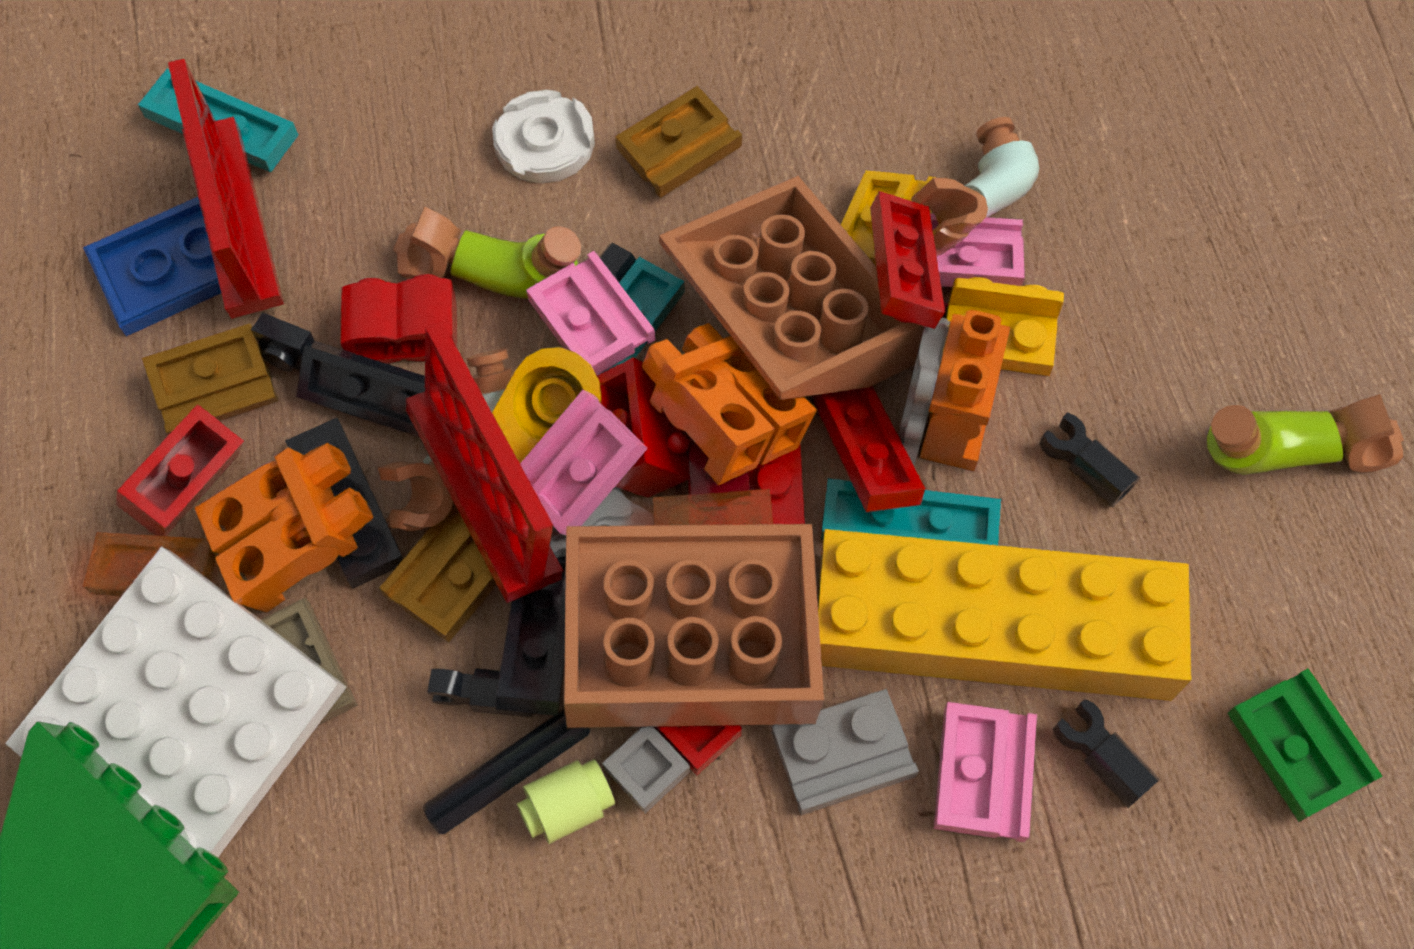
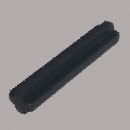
[423,709,590,834]

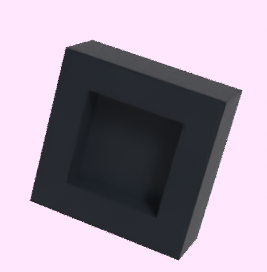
[251,312,315,372]

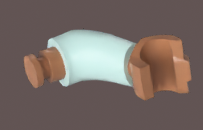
[911,117,1039,256]
[378,349,513,531]

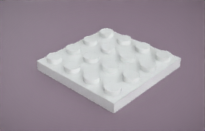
[5,547,347,857]

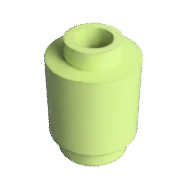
[517,759,615,844]

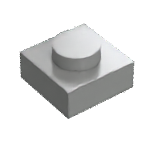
[602,726,691,814]

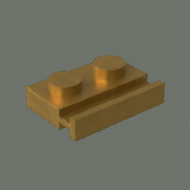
[615,85,743,198]
[142,323,279,434]
[379,502,497,643]

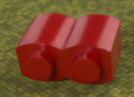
[341,274,457,364]

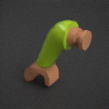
[393,207,581,299]
[1207,394,1404,475]

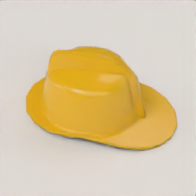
[492,347,601,463]

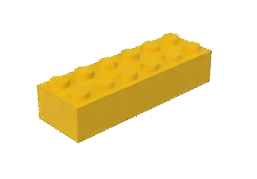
[817,529,1191,701]

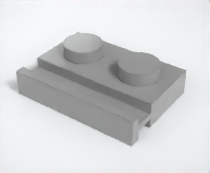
[771,689,919,815]

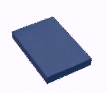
[83,197,221,337]

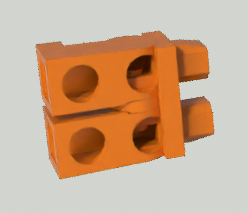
[919,309,1010,471]
[642,323,817,485]
[194,443,374,613]

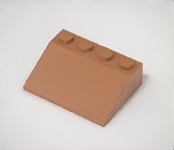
[659,176,925,400]
[564,524,824,728]

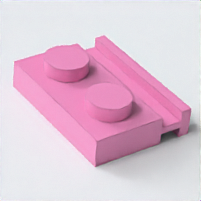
[930,214,1025,287]
[526,251,656,375]
[520,390,648,535]
[934,702,1037,842]

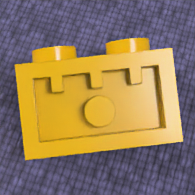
[941,277,1064,376]

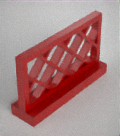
[168,58,284,319]
[406,322,563,603]

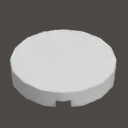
[492,90,595,184]

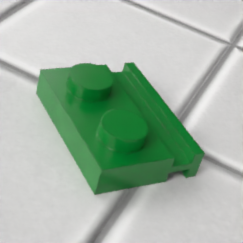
[1227,668,1383,822]

